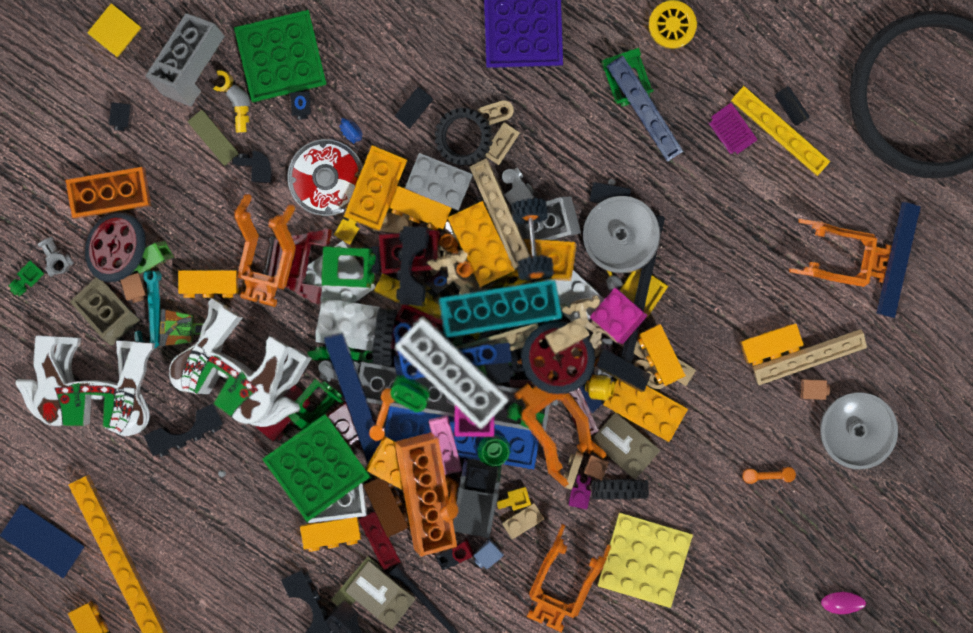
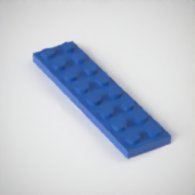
[384,406,539,470]

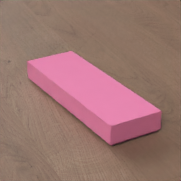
[429,415,462,475]

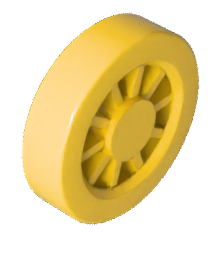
[648,0,697,49]

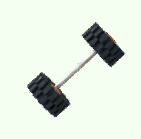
[512,198,554,281]

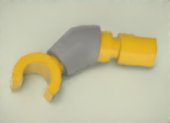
[213,70,250,133]

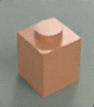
[120,273,148,303]
[800,379,830,400]
[583,454,609,480]

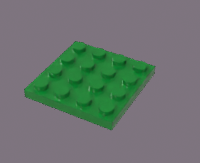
[234,10,327,103]
[262,414,371,522]

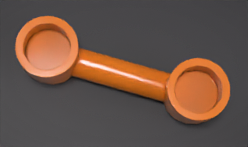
[439,234,474,278]
[369,388,394,441]
[742,467,796,484]
[440,476,459,522]

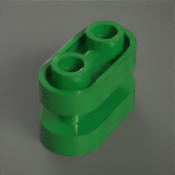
[390,375,430,412]

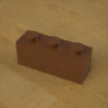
[363,477,409,538]

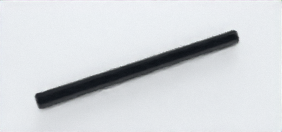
[621,215,665,363]

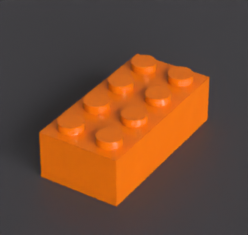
[66,167,152,219]

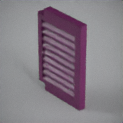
[708,103,757,155]

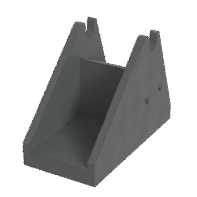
[453,458,502,538]

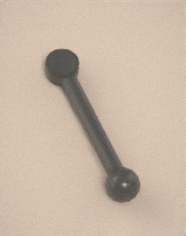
[262,236,277,275]

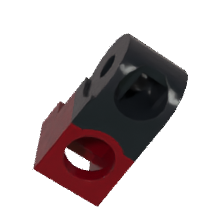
[435,538,474,570]

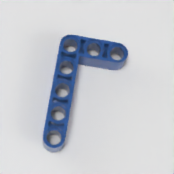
[394,322,497,379]

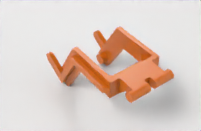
[234,194,296,307]
[789,219,892,287]
[514,383,606,487]
[526,523,612,632]

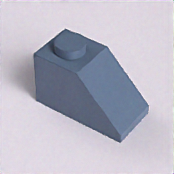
[474,538,504,569]

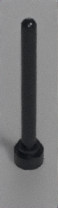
[389,563,458,633]

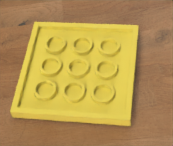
[597,512,693,608]

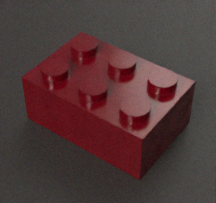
[379,230,442,274]

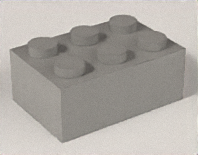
[405,153,473,211]

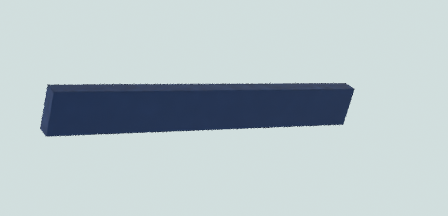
[324,332,381,476]

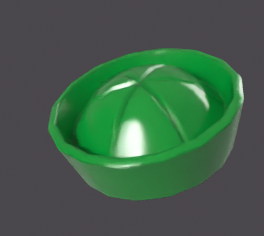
[478,434,511,467]

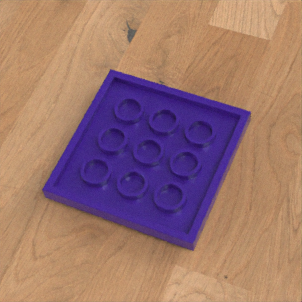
[484,0,563,68]

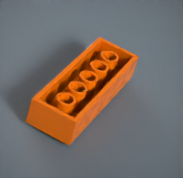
[395,432,457,556]

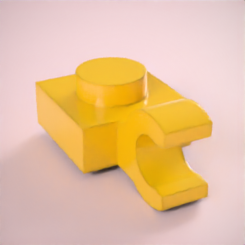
[334,219,360,245]
[496,486,531,511]

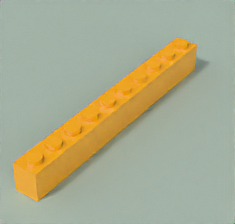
[68,475,168,633]

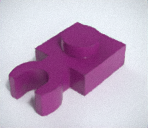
[568,474,591,509]

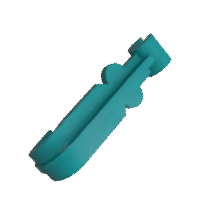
[134,271,162,349]

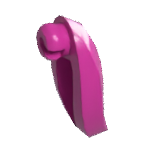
[821,592,866,614]

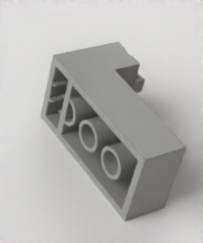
[146,13,225,107]

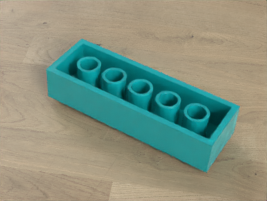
[438,280,562,338]

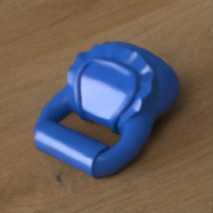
[339,118,363,144]

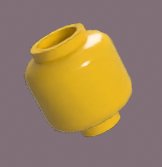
[585,375,615,401]

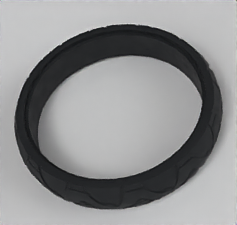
[850,11,973,178]

